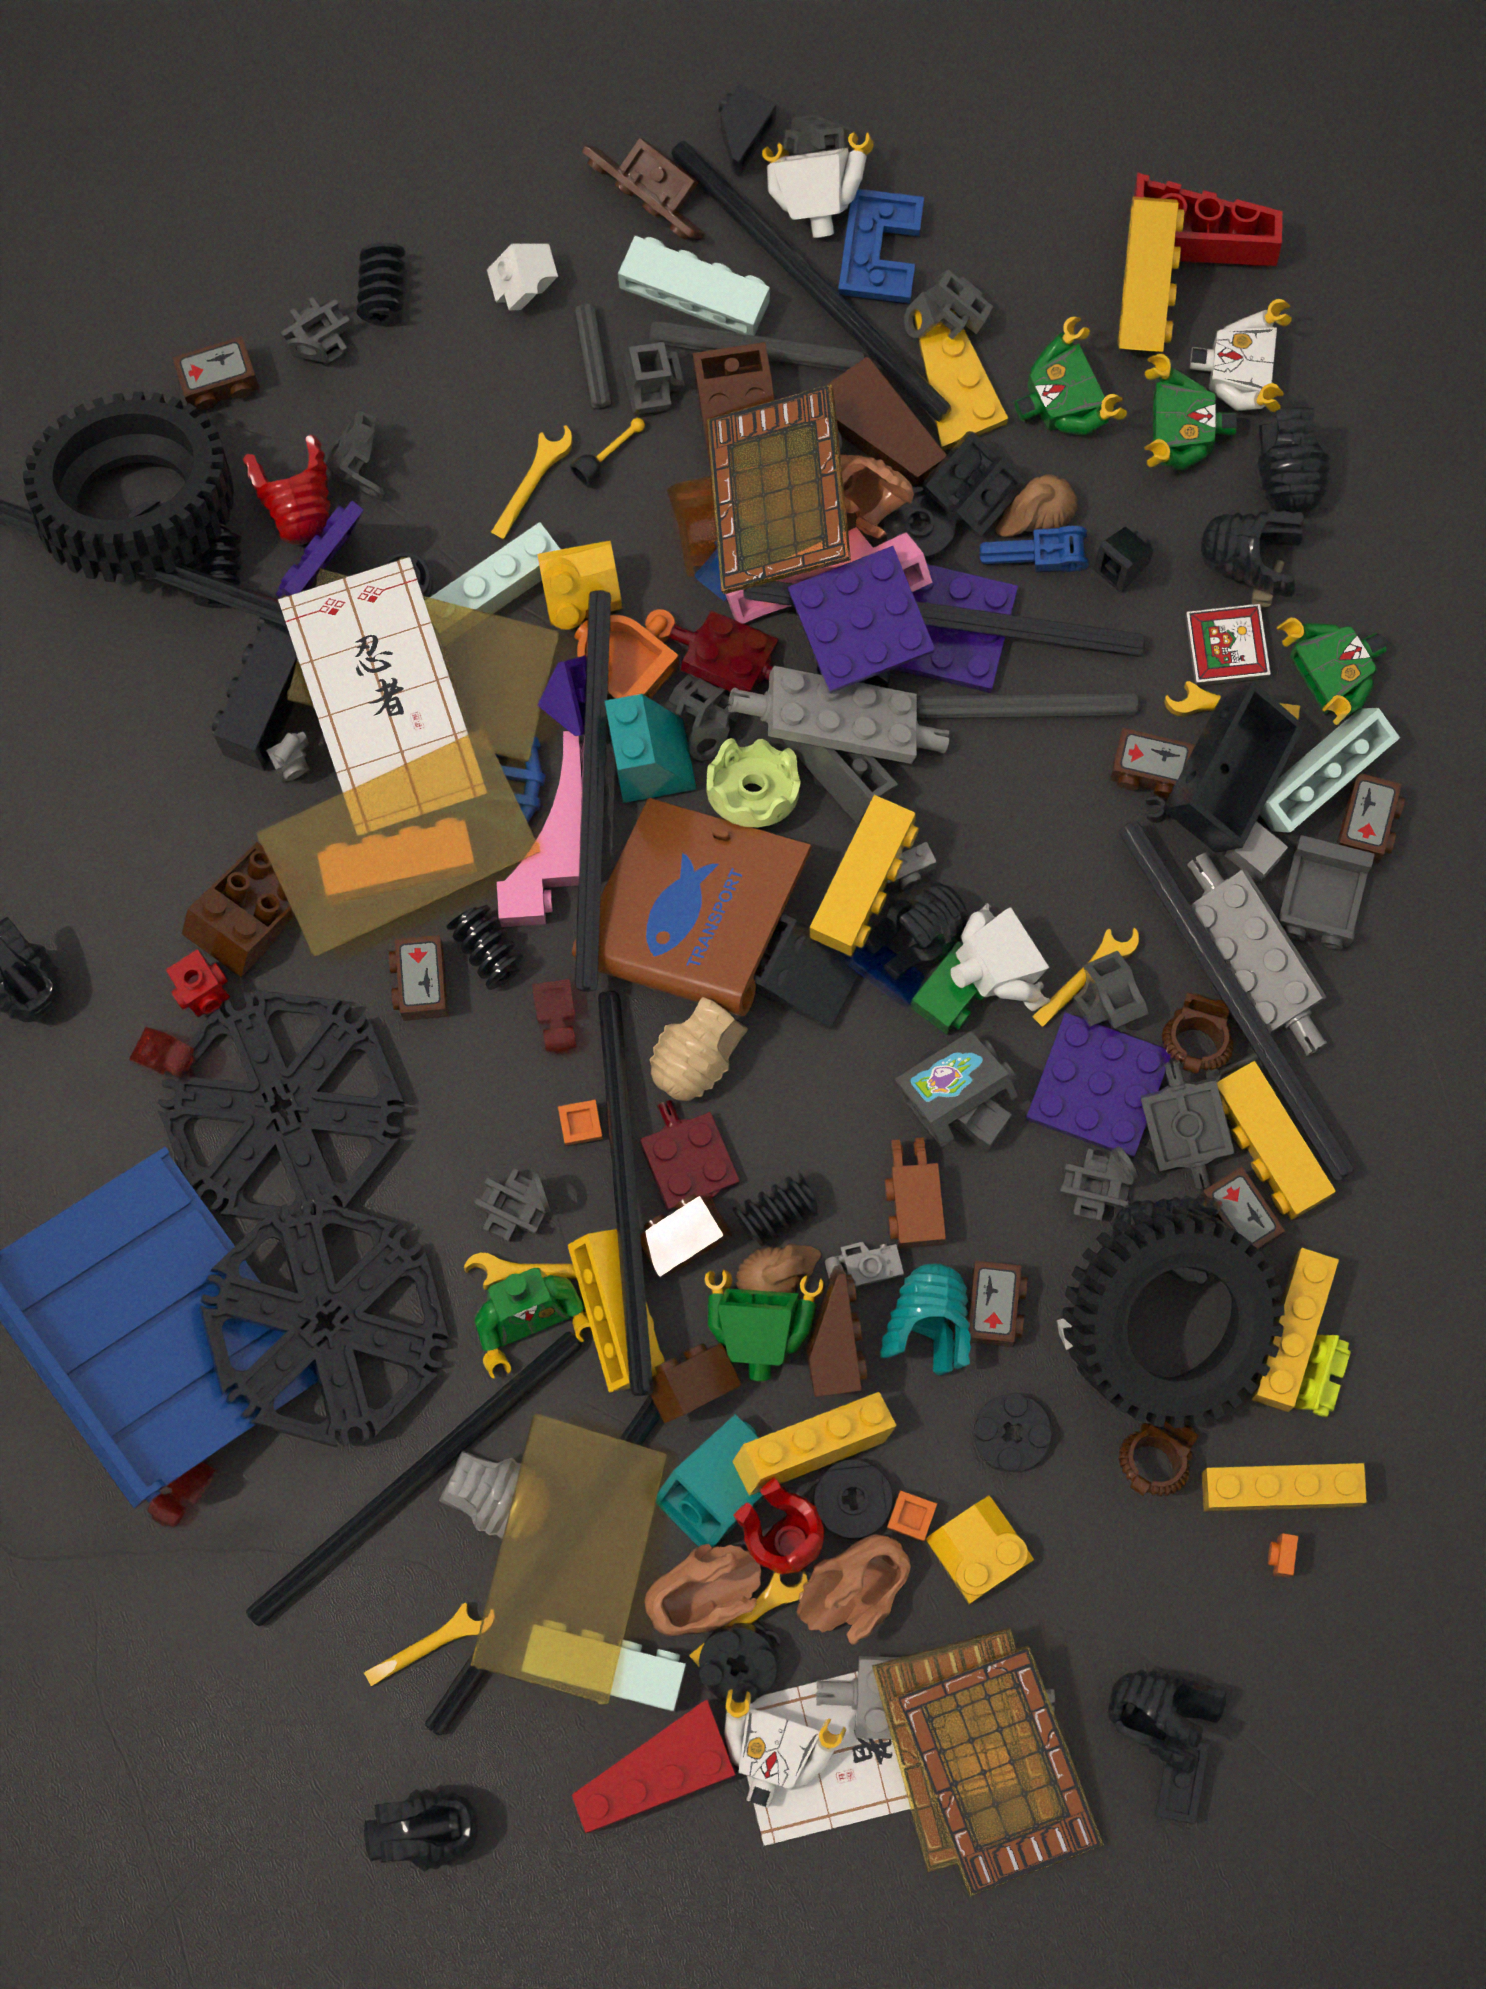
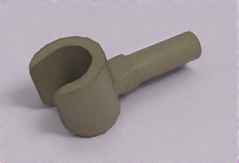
[1251,560,1284,608]

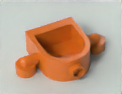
[574,609,680,700]

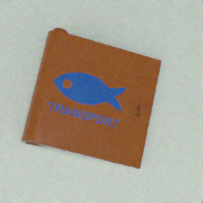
[572,798,812,1016]

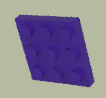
[275,501,364,599]
[788,546,935,694]
[893,564,1018,693]
[1026,1012,1170,1159]

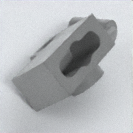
[266,731,310,783]
[884,842,936,890]
[825,1242,904,1288]

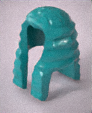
[880,1264,971,1376]

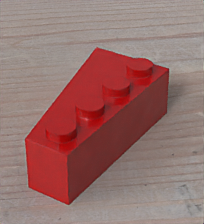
[1133,173,1283,266]
[572,1699,736,1833]

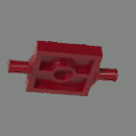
[669,610,779,692]
[639,1100,740,1212]

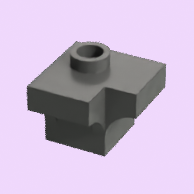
[622,342,685,415]
[1073,950,1149,1028]
[951,1096,1012,1152]

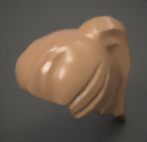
[995,474,1078,536]
[736,1243,821,1293]

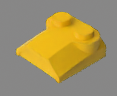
[537,540,622,630]
[925,1495,1034,1604]

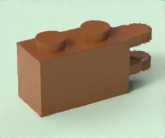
[884,1137,946,1249]

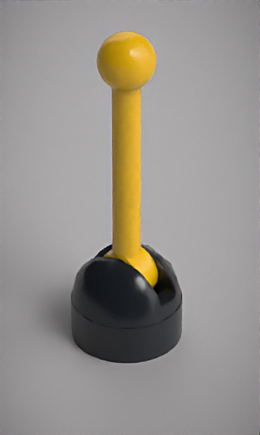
[570,418,645,487]

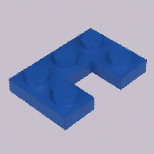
[838,189,924,303]

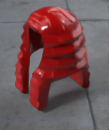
[243,434,331,545]
[733,1478,824,1574]

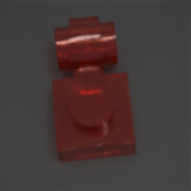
[532,979,576,1055]
[129,1026,195,1077]
[147,1462,217,1528]

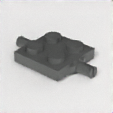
[1141,1060,1234,1189]

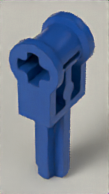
[980,526,1089,572]

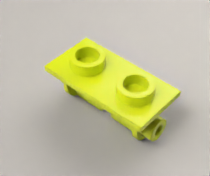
[1294,1335,1351,1418]

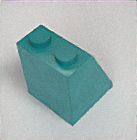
[605,694,696,803]
[653,1414,765,1547]

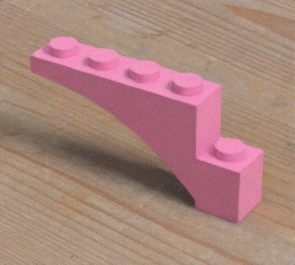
[724,527,933,624]
[497,731,583,927]

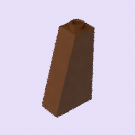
[824,356,946,487]

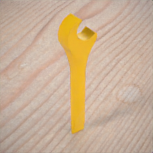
[491,425,573,540]
[1164,681,1300,720]
[1032,928,1139,1027]
[464,1253,577,1290]
[689,1571,808,1667]
[364,1603,494,1686]

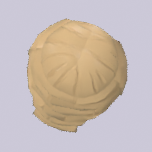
[649,997,748,1101]

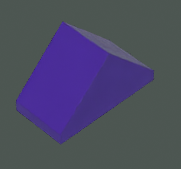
[537,655,586,736]

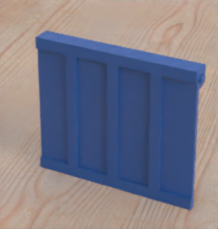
[0,1146,319,1509]

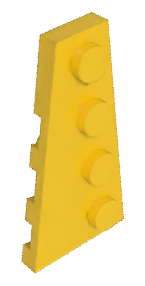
[914,308,1008,451]

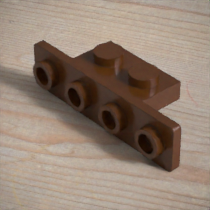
[582,138,705,240]

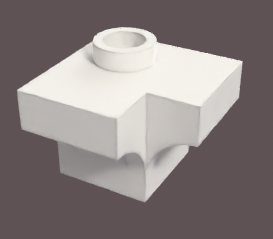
[487,244,558,310]

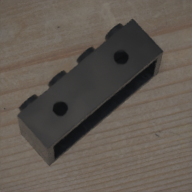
[212,617,305,772]
[1163,681,1305,852]

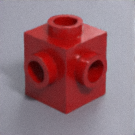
[166,949,230,1018]

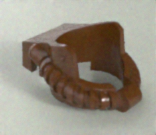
[1162,993,1234,1074]
[1118,1421,1199,1496]

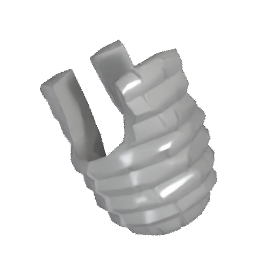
[439,1450,550,1541]

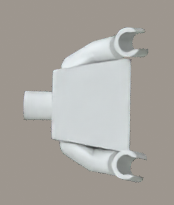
[951,903,1050,1011]

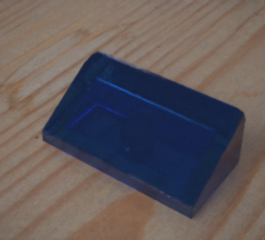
[843,945,925,1006]

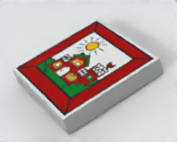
[1185,604,1270,686]

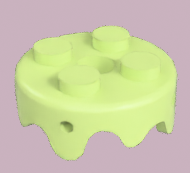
[706,738,801,828]

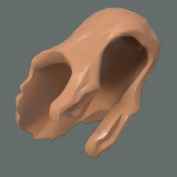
[819,454,914,539]
[797,1534,911,1645]
[644,1544,761,1636]

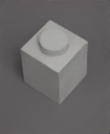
[1225,821,1288,884]

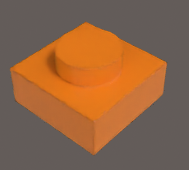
[558,1100,603,1146]
[887,1490,937,1542]
[1268,1534,1298,1578]

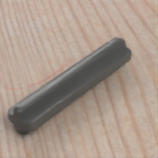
[575,303,611,409]

